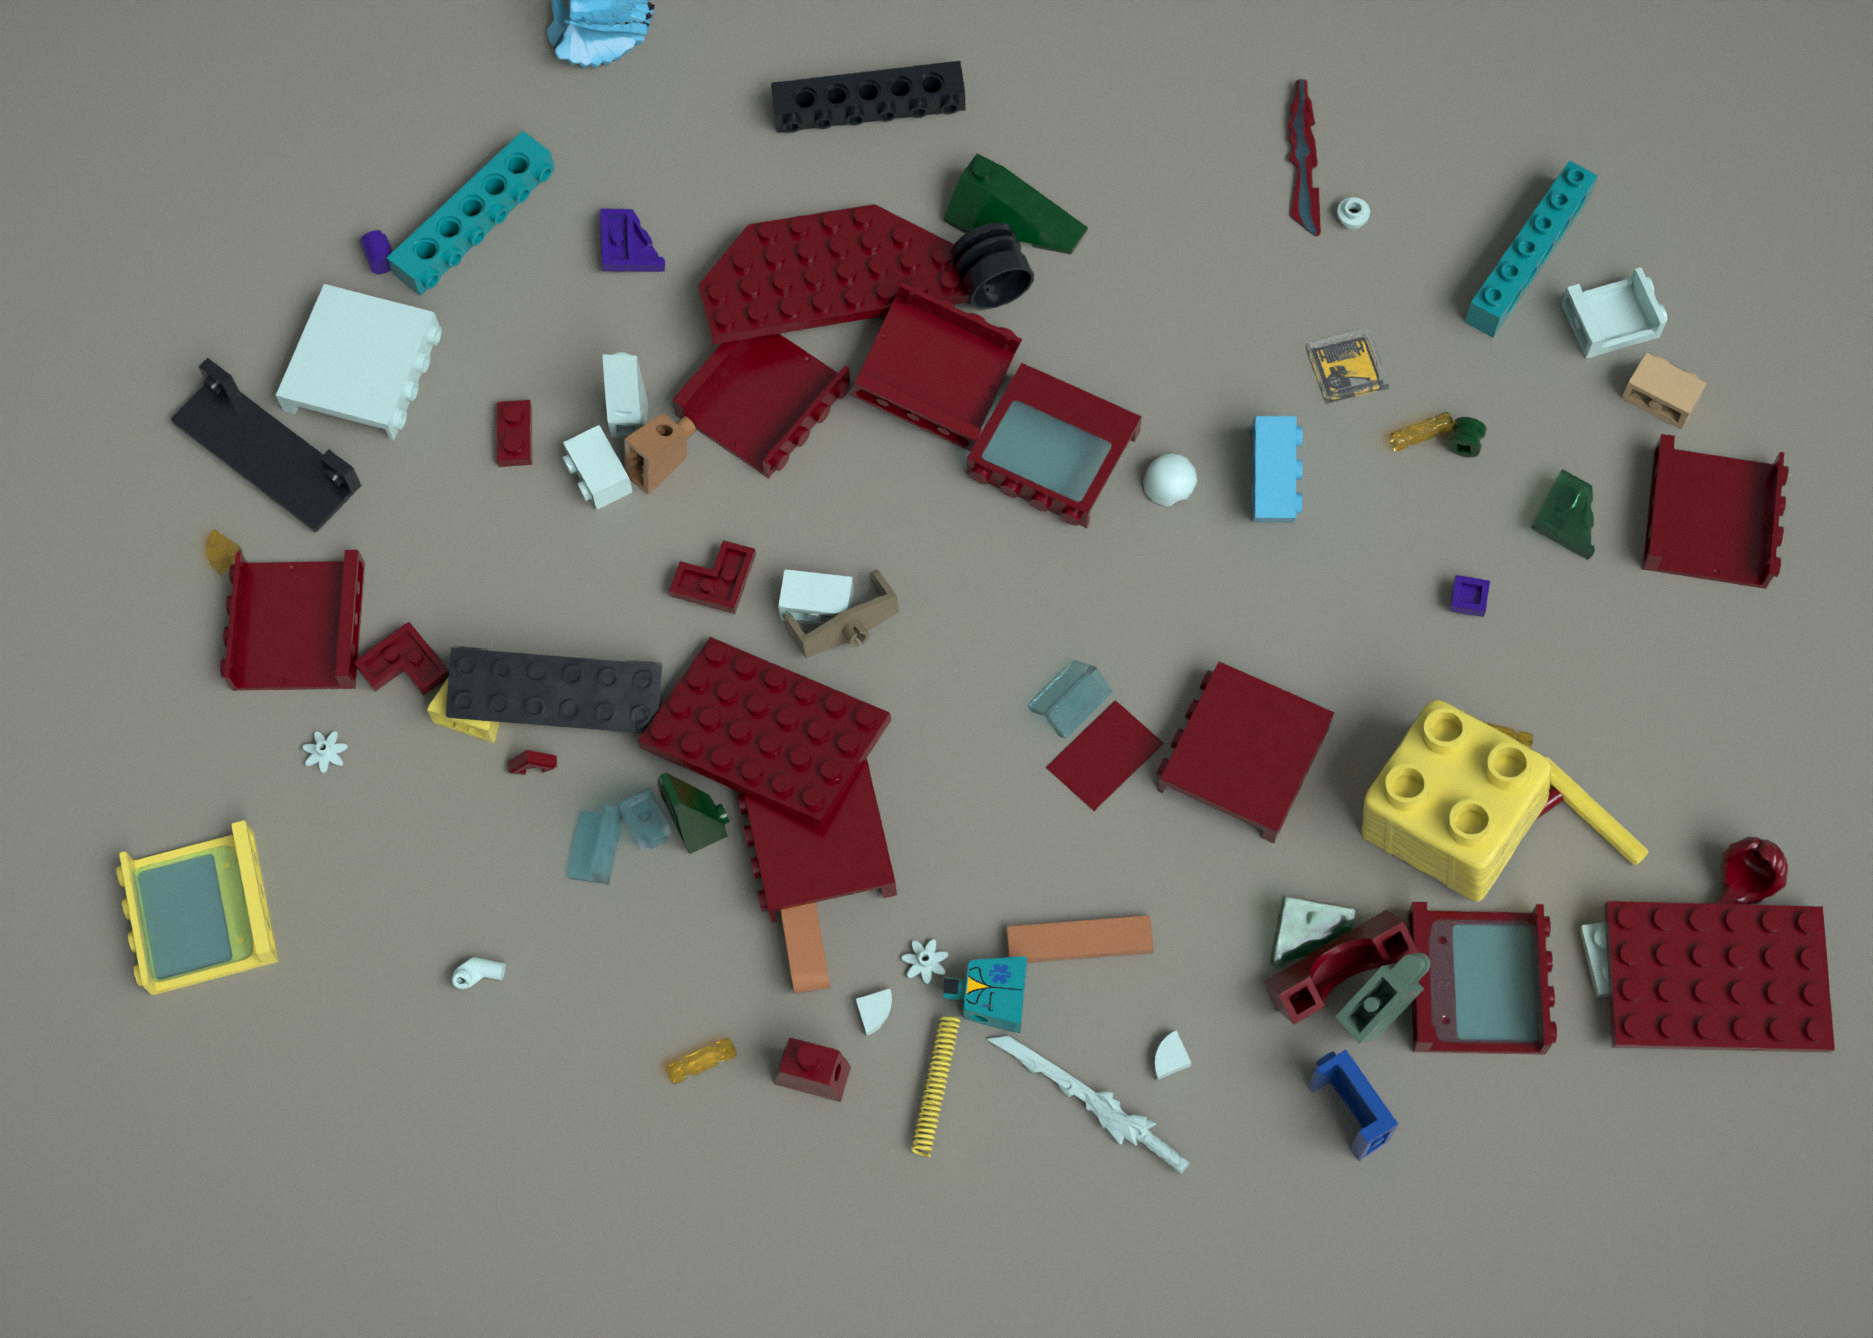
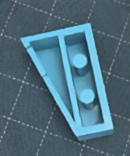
[1250,416,1303,522]

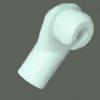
[452,957,506,989]

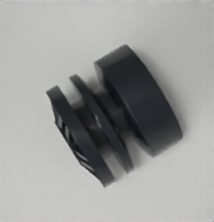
[950,222,1034,309]

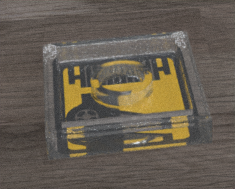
[1305,327,1390,404]

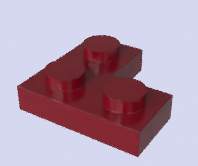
[669,540,756,614]
[353,622,449,696]

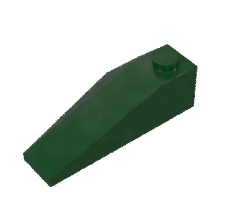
[944,153,1088,254]
[657,772,730,854]

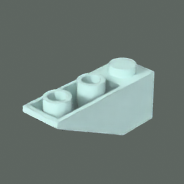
[603,352,648,438]

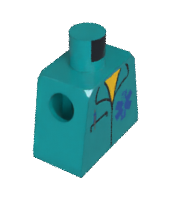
[943,956,1027,1033]

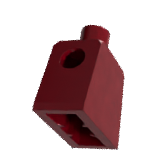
[774,1038,851,1102]

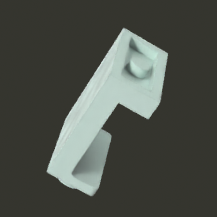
[1561,267,1667,359]

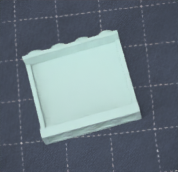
[276,284,442,440]

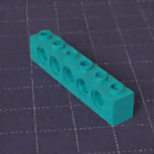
[387,131,555,296]
[1465,160,1598,338]

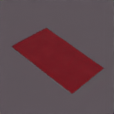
[1046,701,1164,811]

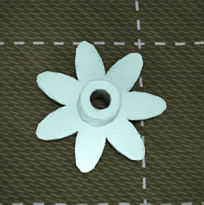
[302,731,348,774]
[902,939,949,985]

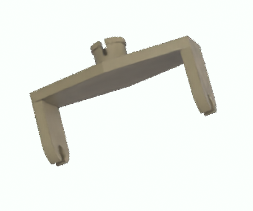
[783,569,899,658]

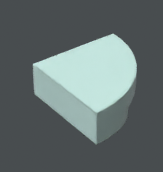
[856,989,892,1036]
[1154,1030,1191,1080]

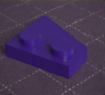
[600,208,665,272]

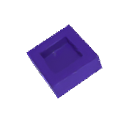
[1450,575,1490,617]

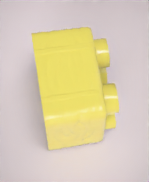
[1362,700,1551,902]

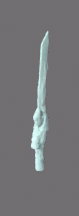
[987,1036,1190,1174]

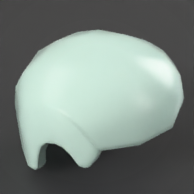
[1143,453,1198,507]

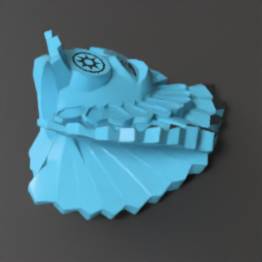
[546,0,655,68]

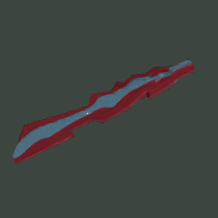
[1288,79,1321,237]

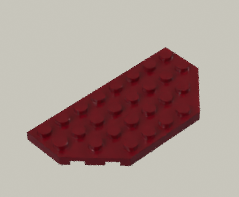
[698,204,969,345]

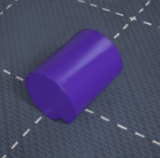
[360,230,393,274]

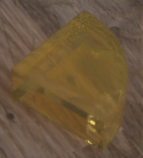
[206,529,242,576]

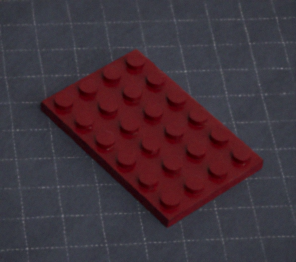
[638,637,891,828]
[1604,901,1835,1053]

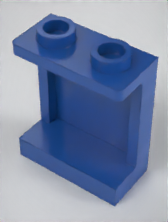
[1308,1050,1398,1161]

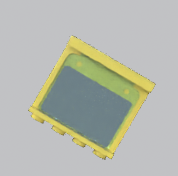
[116,820,279,995]

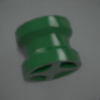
[1447,417,1487,458]

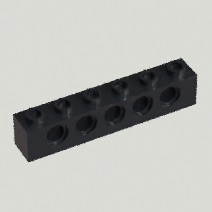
[771,61,966,133]

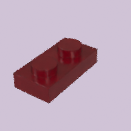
[497,400,532,467]

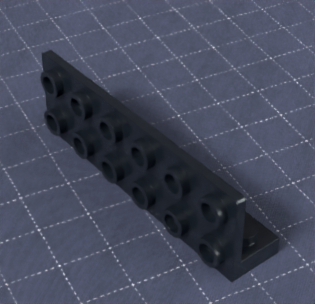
[171,357,362,532]
[446,646,662,733]

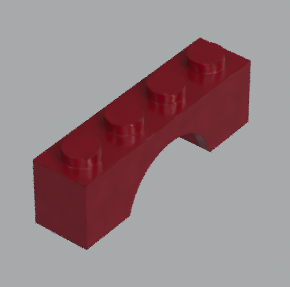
[1264,909,1418,1025]

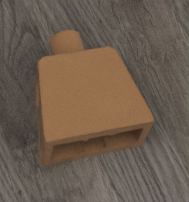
[624,414,696,494]

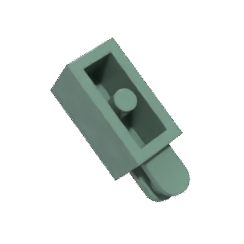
[1335,952,1430,1044]

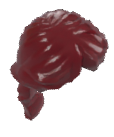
[1713,837,1788,904]

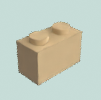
[1622,352,1707,429]

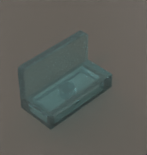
[1028,660,1113,739]
[567,805,623,885]

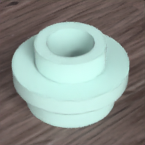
[1337,197,1370,229]

